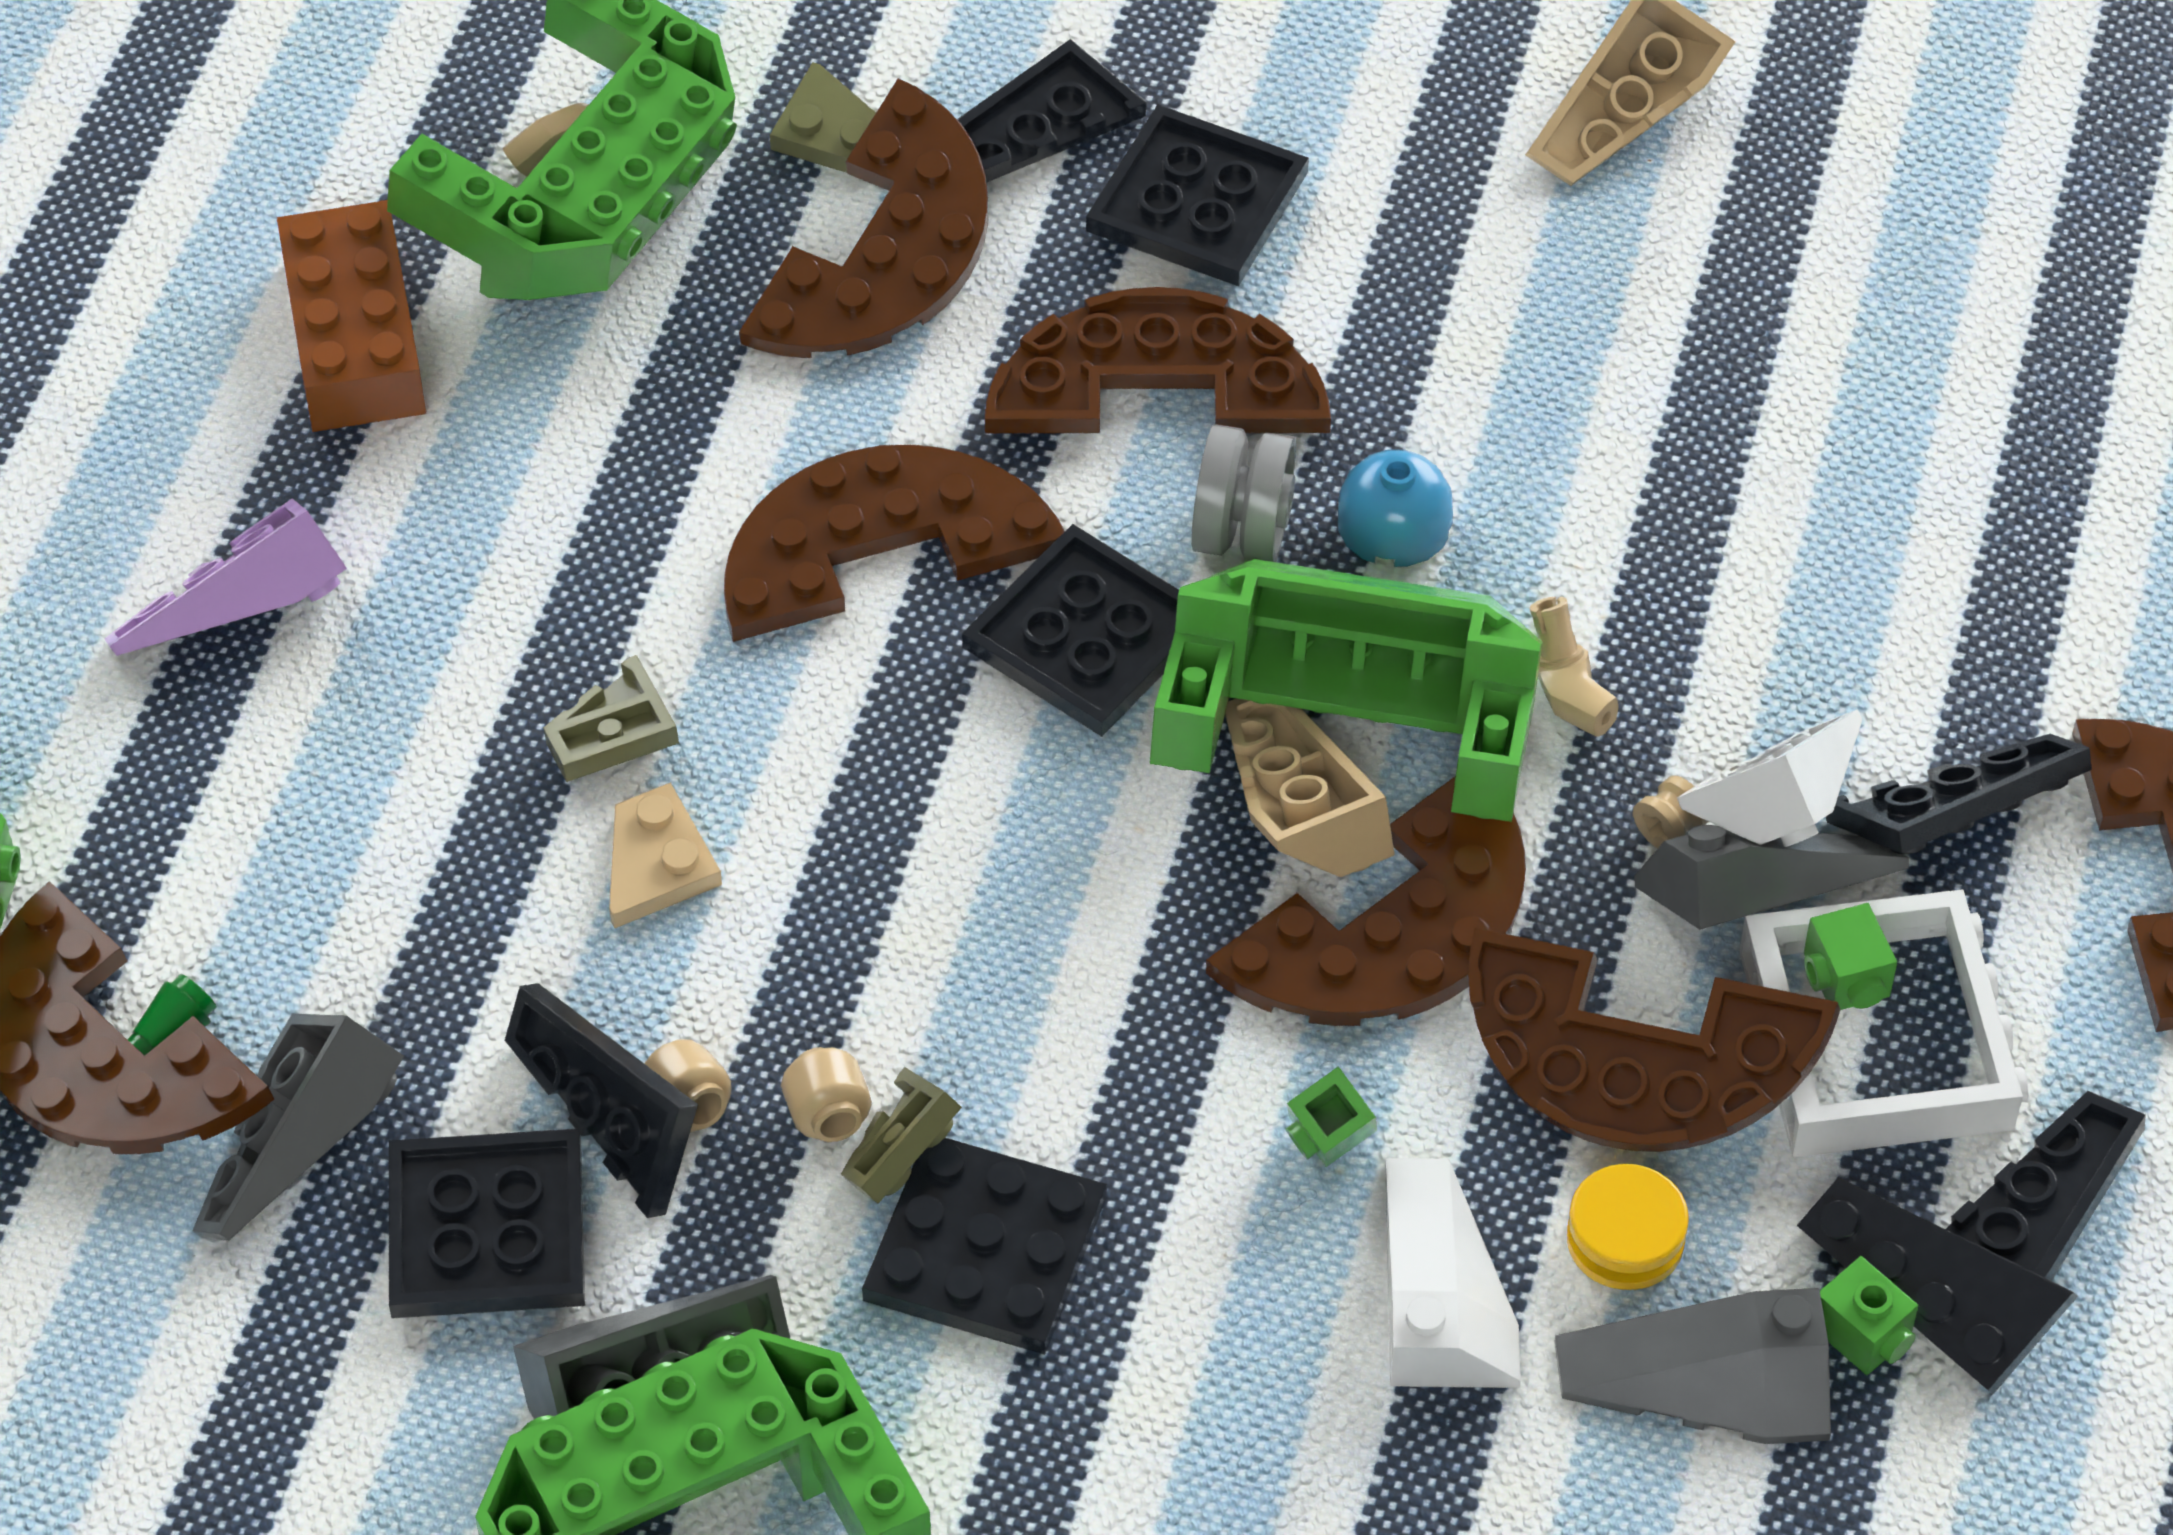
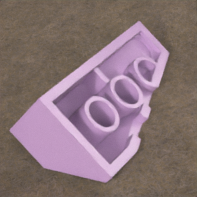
[104,499,347,656]

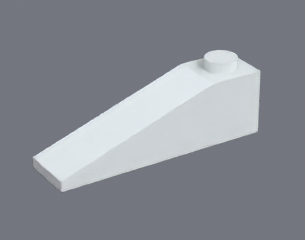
[1677,709,1862,847]
[1385,1158,1521,1388]

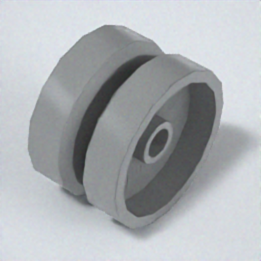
[1191,424,1296,562]

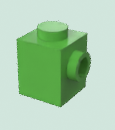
[1804,902,1897,1010]
[1285,1066,1377,1167]
[1820,1256,1918,1376]

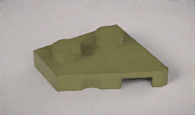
[770,62,876,173]
[543,655,679,782]
[841,1067,962,1204]

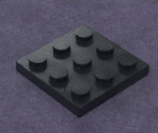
[1086,104,1309,287]
[962,524,1179,737]
[389,1128,585,1318]
[862,1138,1107,1355]

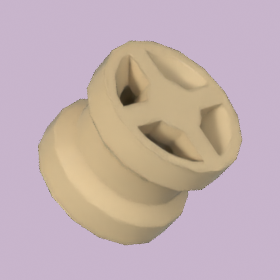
[1633,776,1708,849]

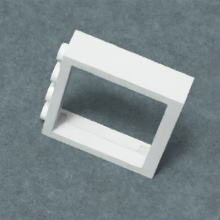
[1739,889,2029,1158]

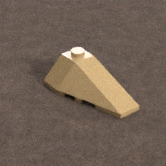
[1525,0,1736,186]
[1225,698,1395,877]

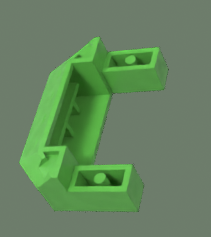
[387,0,737,300]
[1150,559,1543,822]
[475,1328,931,1535]

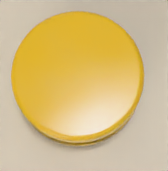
[1567,1164,1689,1290]

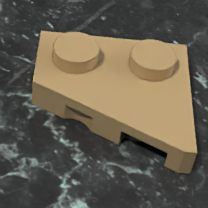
[609,782,722,928]

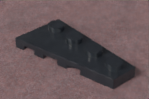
[957,39,1147,183]
[1826,733,2092,854]
[504,983,698,1218]
[1946,1091,2146,1281]
[1797,1177,2078,1394]

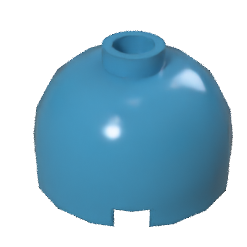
[1338,450,1453,567]

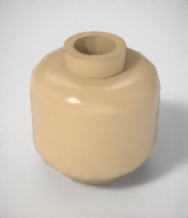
[644,1039,731,1133]
[781,1047,872,1142]

